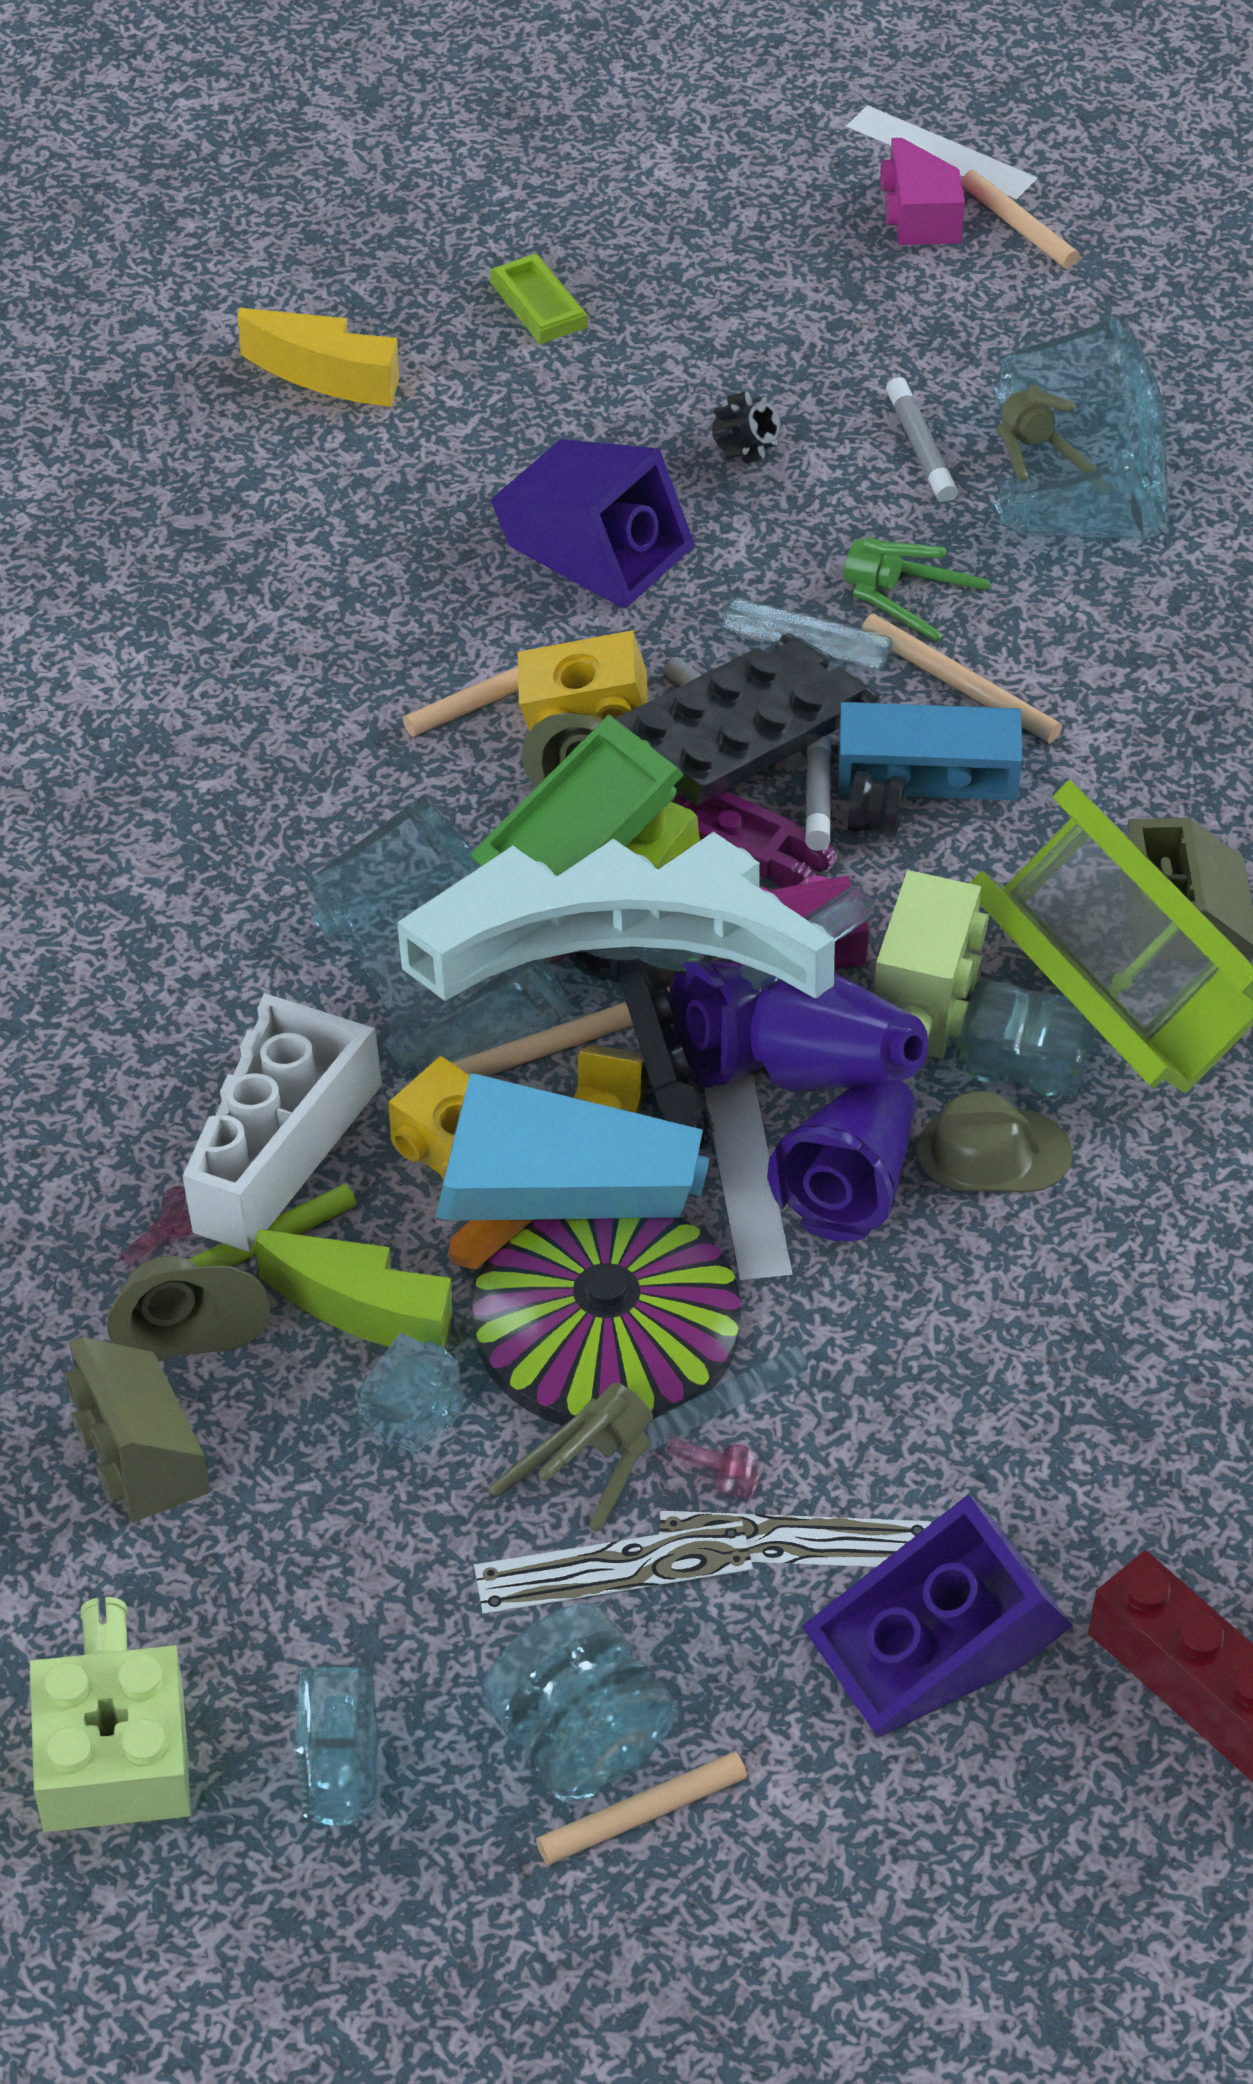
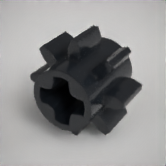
[712,391,781,463]

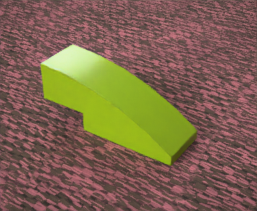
[255,1229,453,1359]

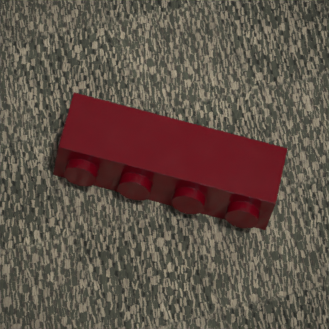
[1088,1549,1253,1782]

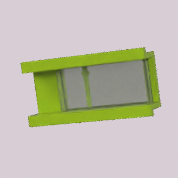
[969,779,1253,1094]

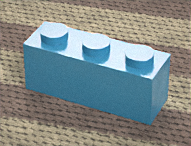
[837,702,1022,801]

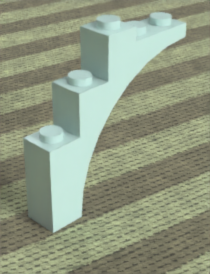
[397,832,835,1001]

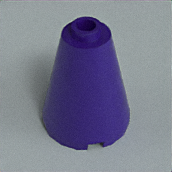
[669,960,780,1088]
[750,972,928,1093]
[767,1080,916,1241]

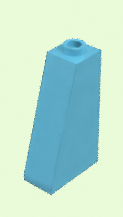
[435,1073,709,1221]

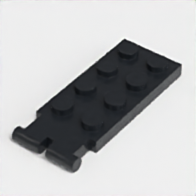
[616,632,880,806]

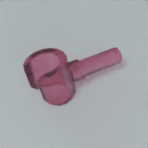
[119,1186,194,1267]
[667,1437,758,1499]

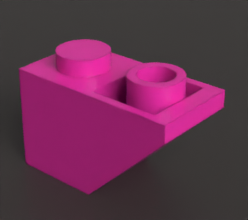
[880,137,965,245]

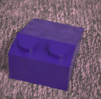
[802,1494,1073,1737]

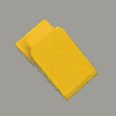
[574,1044,650,1114]

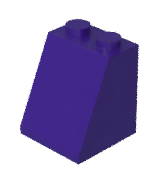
[490,439,695,608]

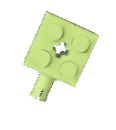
[874,870,989,1059]
[30,1597,191,1832]

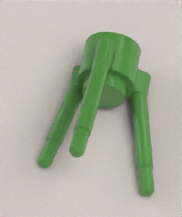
[844,536,991,642]

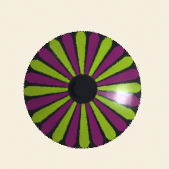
[472,1217,741,1427]

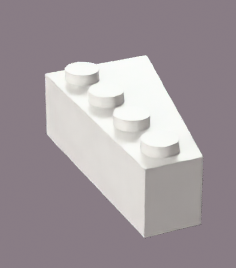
[183,993,382,1252]

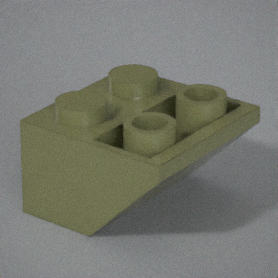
[1121,818,1253,961]
[64,1337,210,1523]

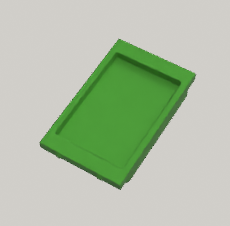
[469,715,684,876]

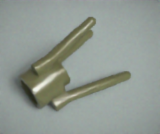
[996,384,1111,491]
[488,1382,653,1531]

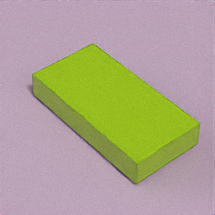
[490,253,587,344]

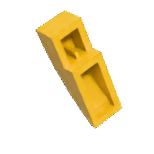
[237,308,399,407]

